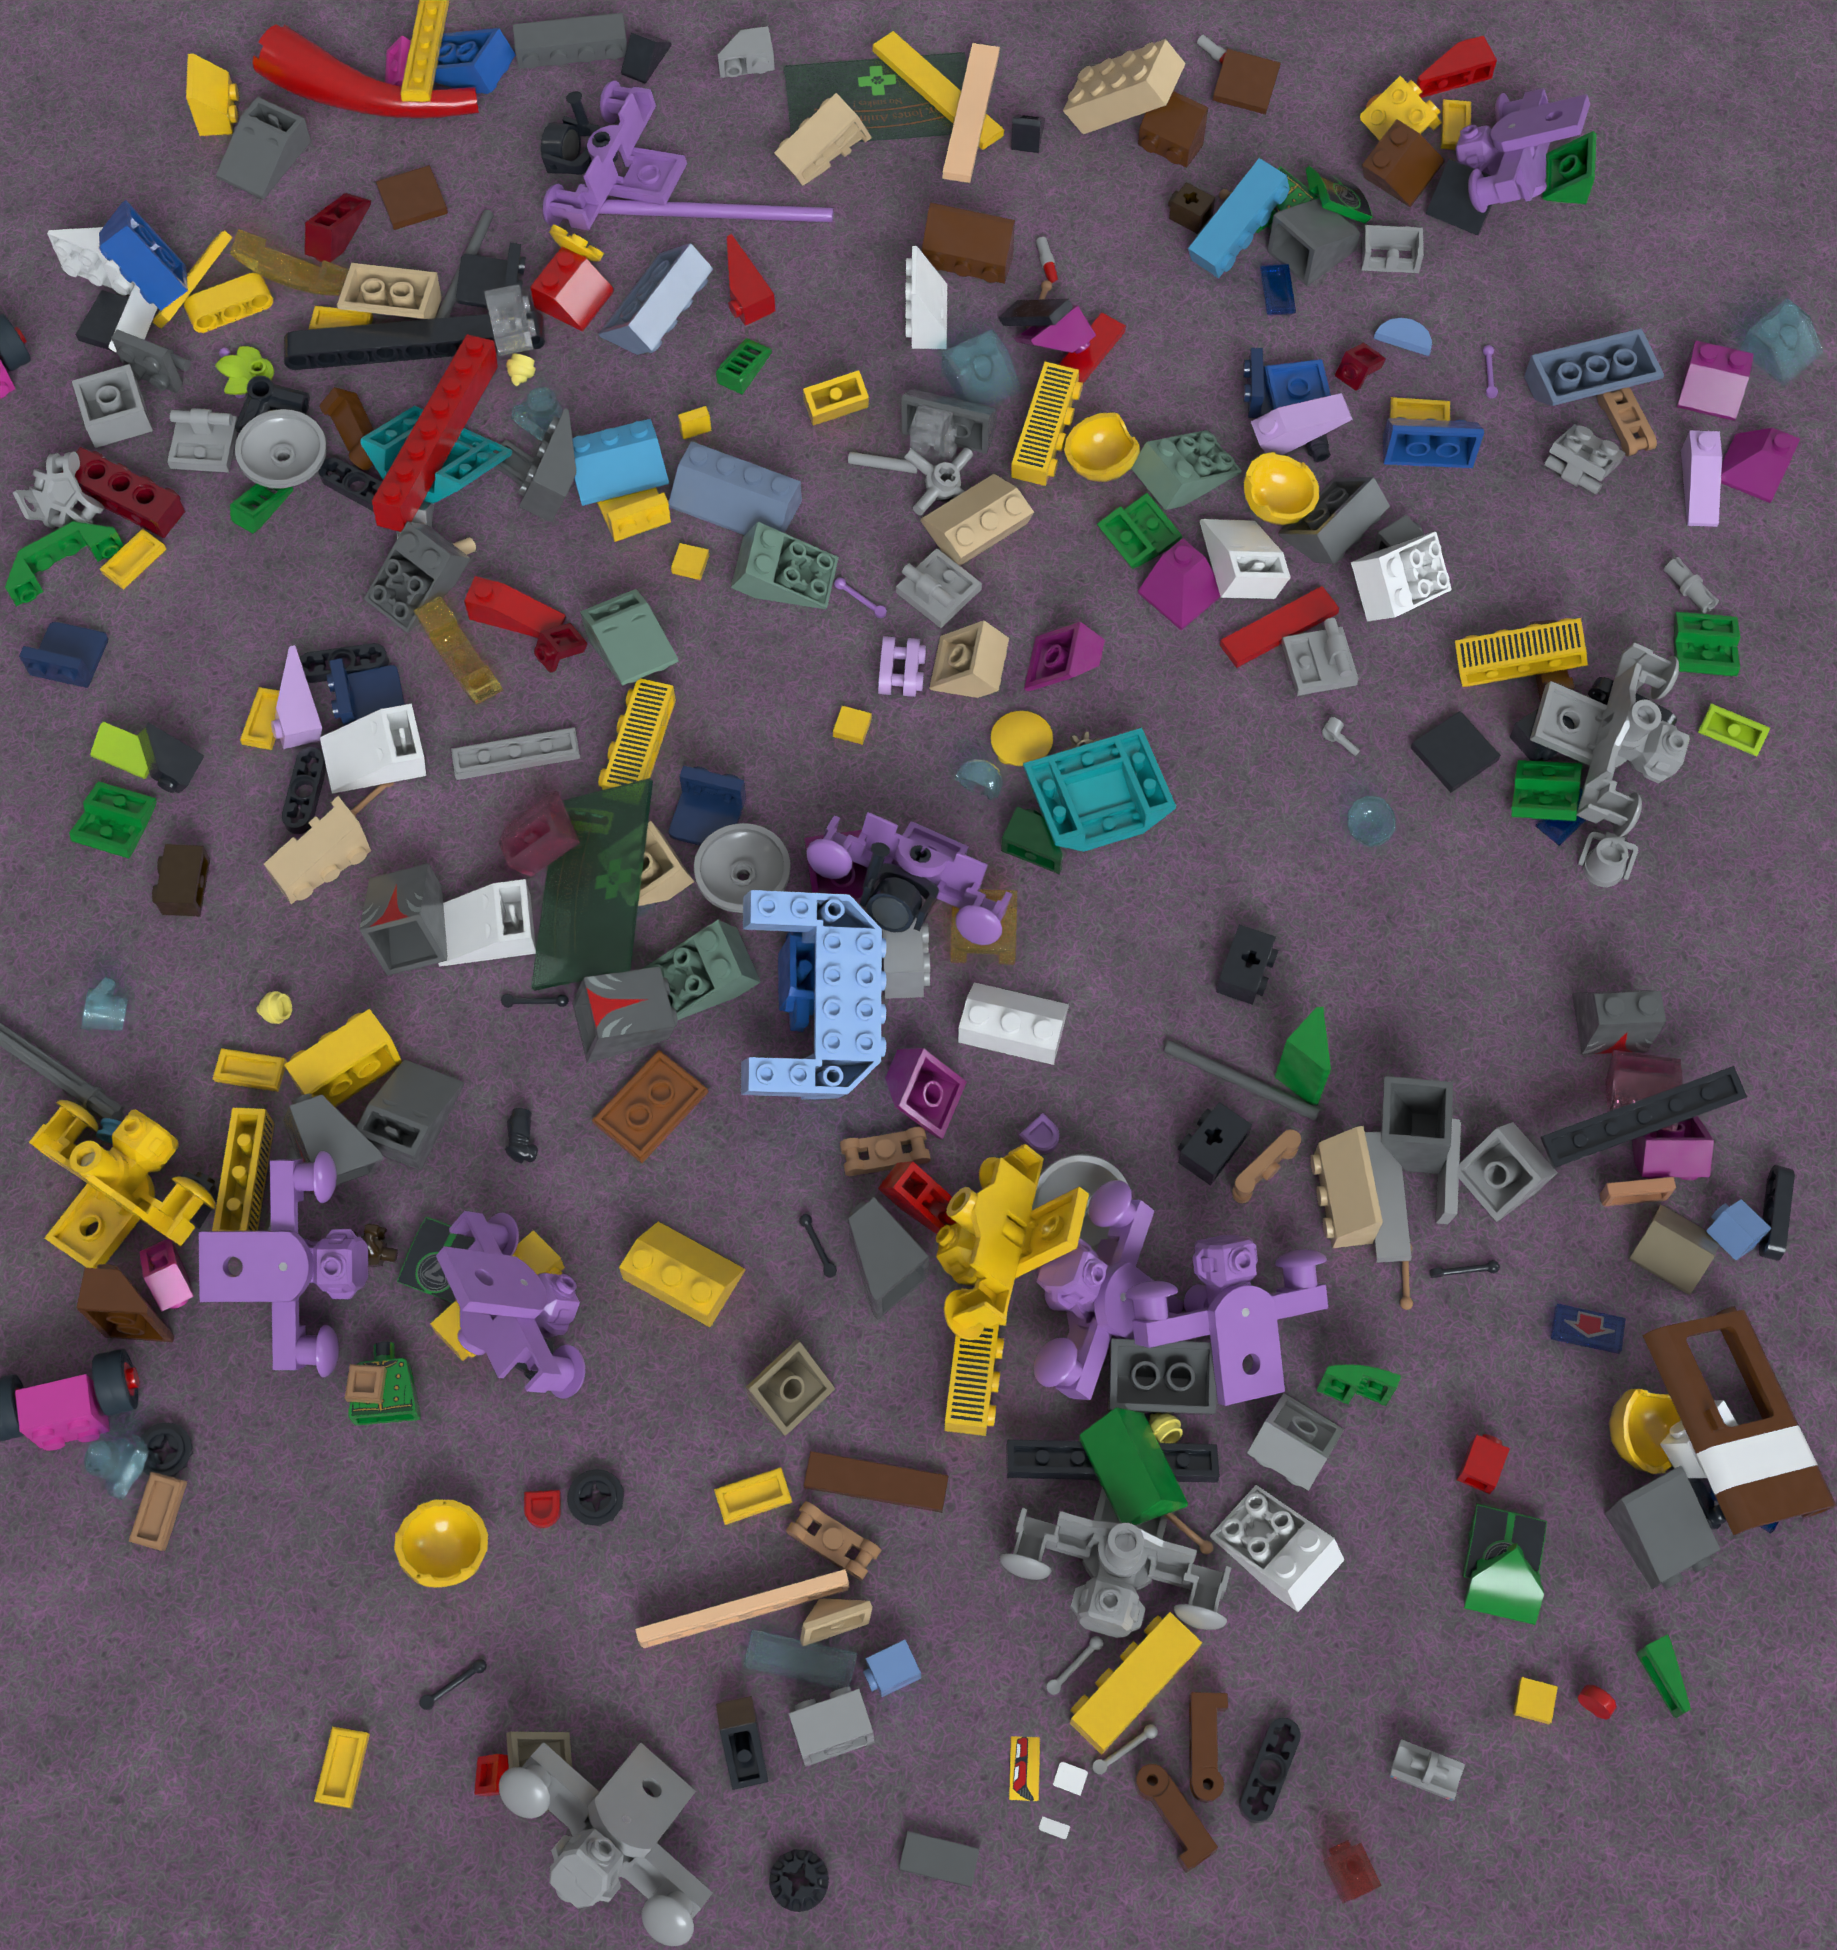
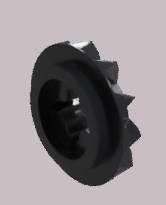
[135,1423,193,1477]
[567,1469,624,1527]
[769,1849,829,1912]

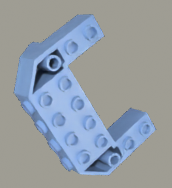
[741,890,886,1099]

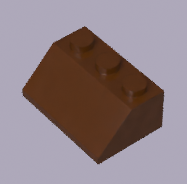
[922,203,1015,284]
[76,1264,174,1342]

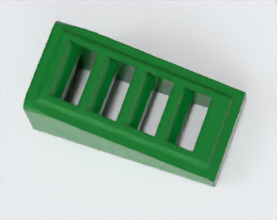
[716,338,772,395]
[230,483,293,534]
[1636,1634,1691,1718]

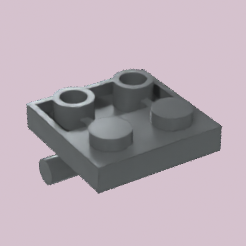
[111,329,190,393]

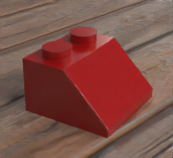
[530,246,614,332]

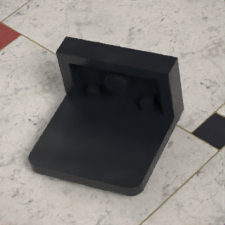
[456,242,526,312]

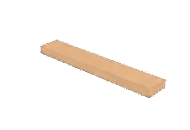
[942,43,1000,183]
[635,1569,850,1648]

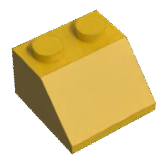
[186,54,239,136]

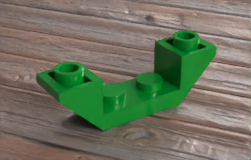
[5,521,124,607]

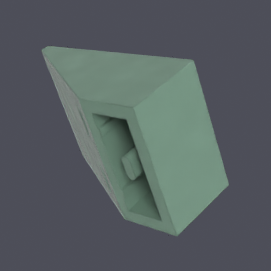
[1131,430,1242,510]
[731,522,839,609]
[580,589,679,686]
[642,920,760,1020]

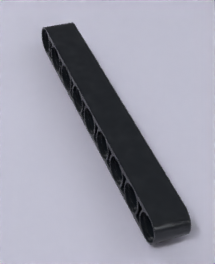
[284,310,545,370]

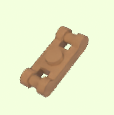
[1597,387,1657,456]
[840,1127,931,1176]
[1232,1129,1301,1203]
[785,1501,882,1581]

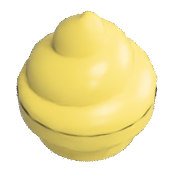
[506,353,536,386]
[256,991,292,1024]
[1149,1413,1183,1443]

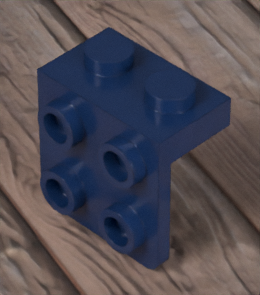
[1243,348,1272,418]
[19,622,108,688]
[326,658,405,726]
[669,766,746,846]

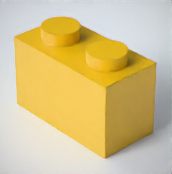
[803,370,869,425]

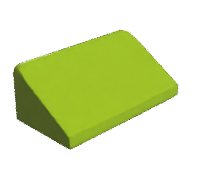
[1698,704,1770,757]
[90,721,149,779]

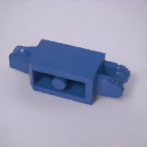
[778,931,815,1032]

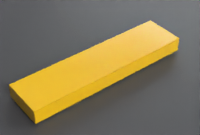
[152,230,233,329]

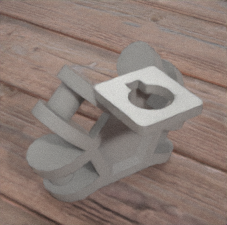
[13,452,104,529]

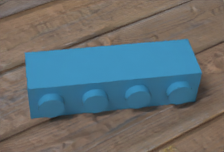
[1188,158,1290,279]

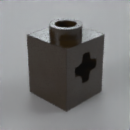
[1168,182,1215,234]

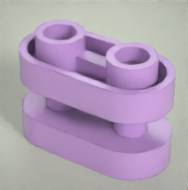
[878,636,926,697]

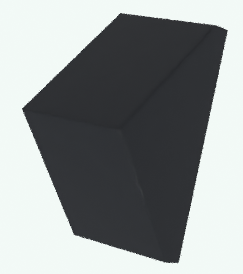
[621,33,672,84]
[1011,114,1045,153]

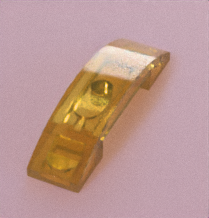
[230,229,349,296]
[414,596,503,705]

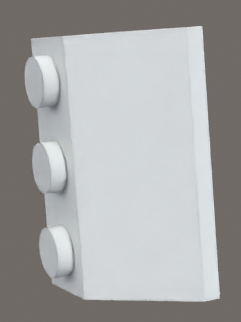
[958,982,1069,1065]

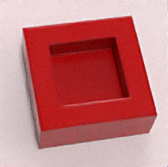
[474,1754,509,1796]

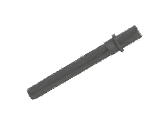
[0,1022,124,1120]

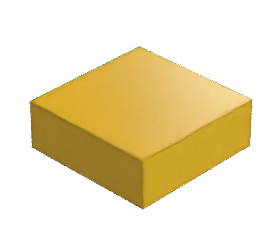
[678,406,711,440]
[671,543,709,580]
[833,706,872,745]
[1513,1677,1558,1724]

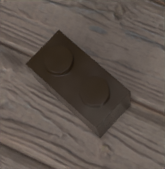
[152,844,210,917]

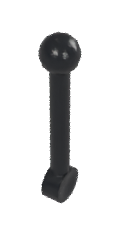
[501,994,569,1008]
[799,1214,837,1278]
[1429,1260,1500,1278]
[419,1659,487,1710]

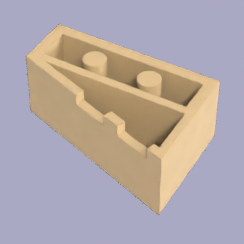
[774,93,872,186]
[264,796,371,904]

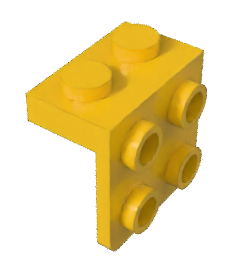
[1360,76,1442,141]
[597,487,671,542]

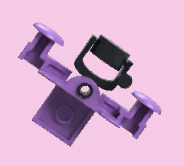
[541,80,687,231]
[807,812,1012,945]

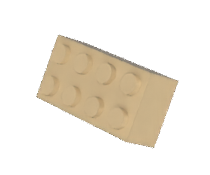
[1063,39,1186,134]

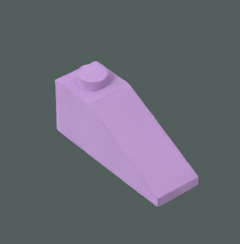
[1251,393,1353,455]
[1681,430,1722,527]
[271,645,322,749]

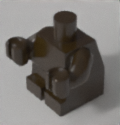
[352,1224,398,1267]

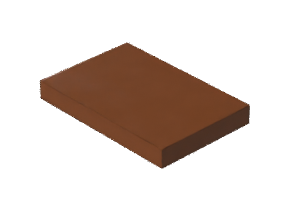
[592,1050,708,1163]

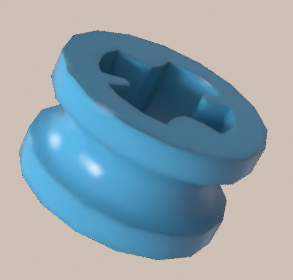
[96,1118,121,1144]

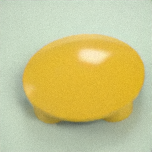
[549,224,604,262]
[991,711,1053,766]

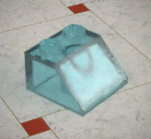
[1740,298,1823,386]
[941,329,1021,406]

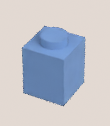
[1706,1199,1771,1260]
[863,1640,921,1697]

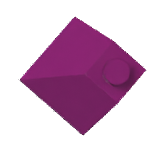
[1014,305,1096,354]
[1721,427,1800,503]
[1138,538,1221,631]
[1024,622,1105,691]
[885,1048,967,1139]

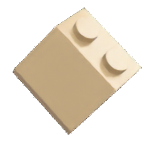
[929,620,1009,698]
[599,821,694,907]

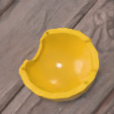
[1064,412,1140,482]
[1244,452,1319,525]
[1609,1389,1681,1474]
[394,1499,488,1588]

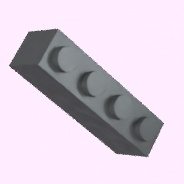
[513,13,627,69]

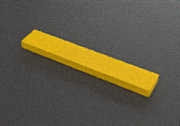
[401,0,449,102]
[873,31,1004,150]

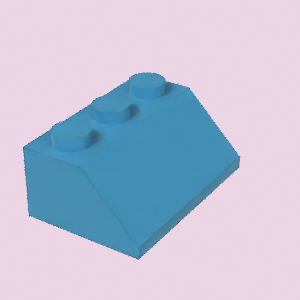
[572,419,669,506]

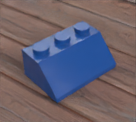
[99,200,188,311]
[1383,417,1484,468]

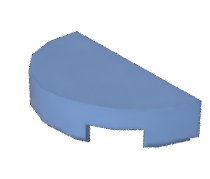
[1374,318,1432,356]

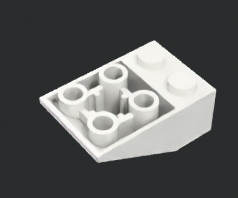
[47,227,135,296]
[906,246,947,349]
[1200,519,1290,599]
[1351,532,1452,621]
[320,704,426,794]
[439,879,536,967]
[1210,1485,1344,1612]

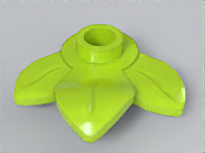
[215,346,274,395]

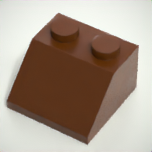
[1138,91,1208,168]
[1362,119,1445,207]

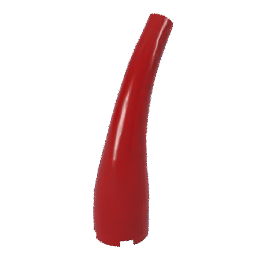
[253,24,479,119]

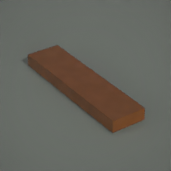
[804,1451,949,1513]

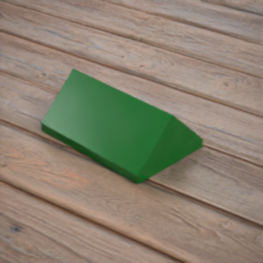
[1275,1007,1331,1106]
[1079,1407,1188,1525]

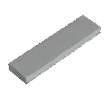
[451,727,581,780]
[1365,1132,1412,1263]

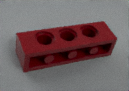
[60,447,185,538]

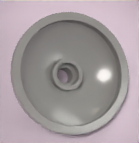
[235,409,327,488]
[694,823,791,913]
[1031,1154,1132,1252]

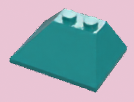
[361,405,512,504]
[1023,728,1176,852]

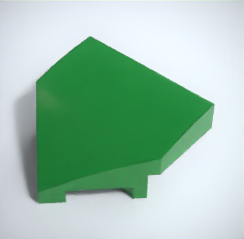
[1464,1543,1544,1625]

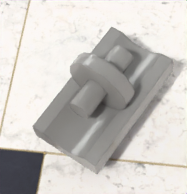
[1389,1739,1465,1801]

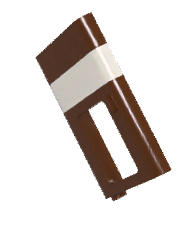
[1642,1306,1837,1536]

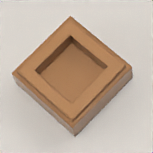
[345,1364,387,1404]

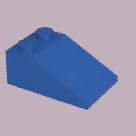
[434,28,516,94]

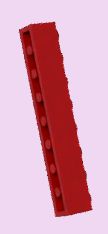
[372,334,498,532]

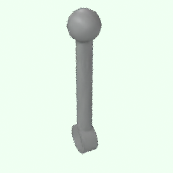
[1047,1636,1104,1695]
[1093,1724,1158,1775]

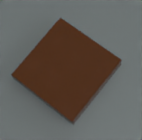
[1212,48,1281,115]
[376,165,448,230]

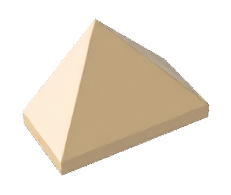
[800,1599,872,1647]

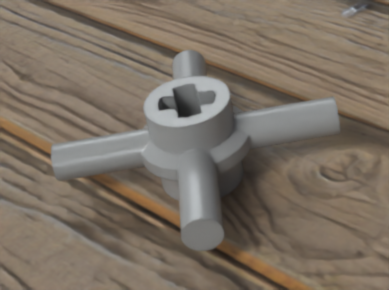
[904,448,973,515]

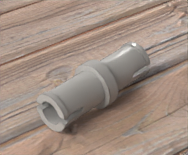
[1664,557,1719,614]

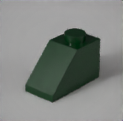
[1001,807,1063,875]

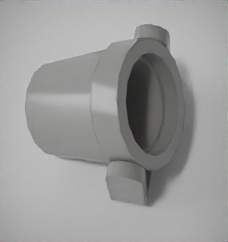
[1578,832,1638,887]

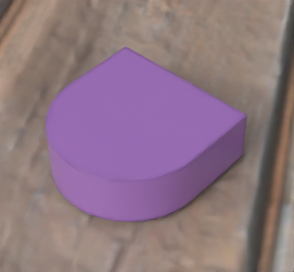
[1019,1113,1059,1154]

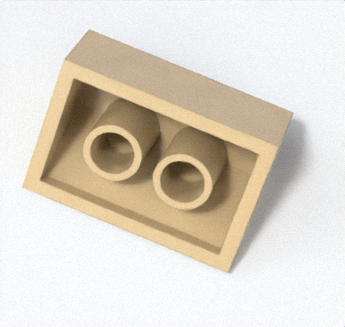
[337,263,442,319]
[920,474,1034,566]
[1311,1126,1383,1248]

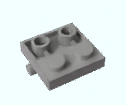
[167,408,238,473]
[1544,424,1626,495]
[896,548,982,628]
[1281,618,1359,696]

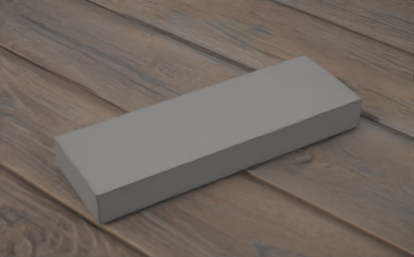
[1436,1119,1461,1225]

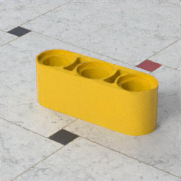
[184,273,273,333]

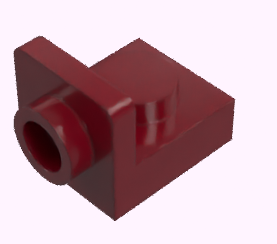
[1335,342,1386,391]
[534,623,588,673]

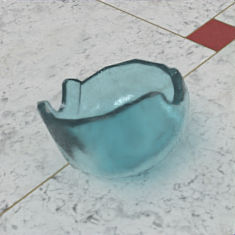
[955,759,1003,800]
[1347,796,1396,847]

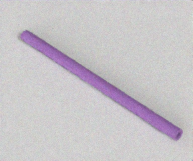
[598,199,833,223]

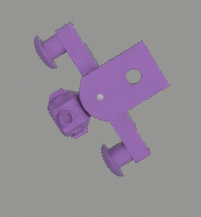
[1455,88,1590,213]
[199,1151,368,1377]
[1034,1180,1184,1400]
[436,1211,585,1399]
[1125,1235,1328,1406]

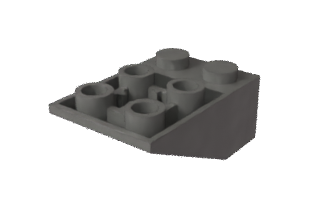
[216,97,311,200]
[518,408,577,522]
[364,522,471,633]
[356,1059,465,1170]

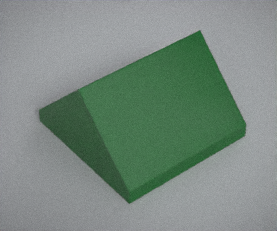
[1542,131,1597,205]

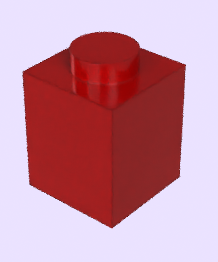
[1457,1434,1510,1494]

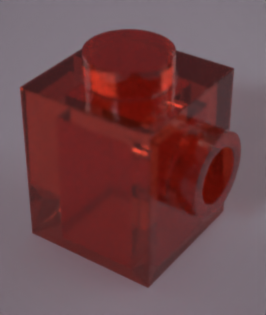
[1323,1840,1382,1904]

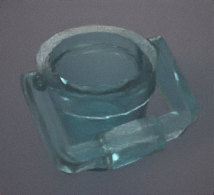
[511,387,563,441]
[80,977,128,1031]
[84,1434,149,1500]

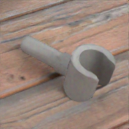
[1322,717,1360,756]

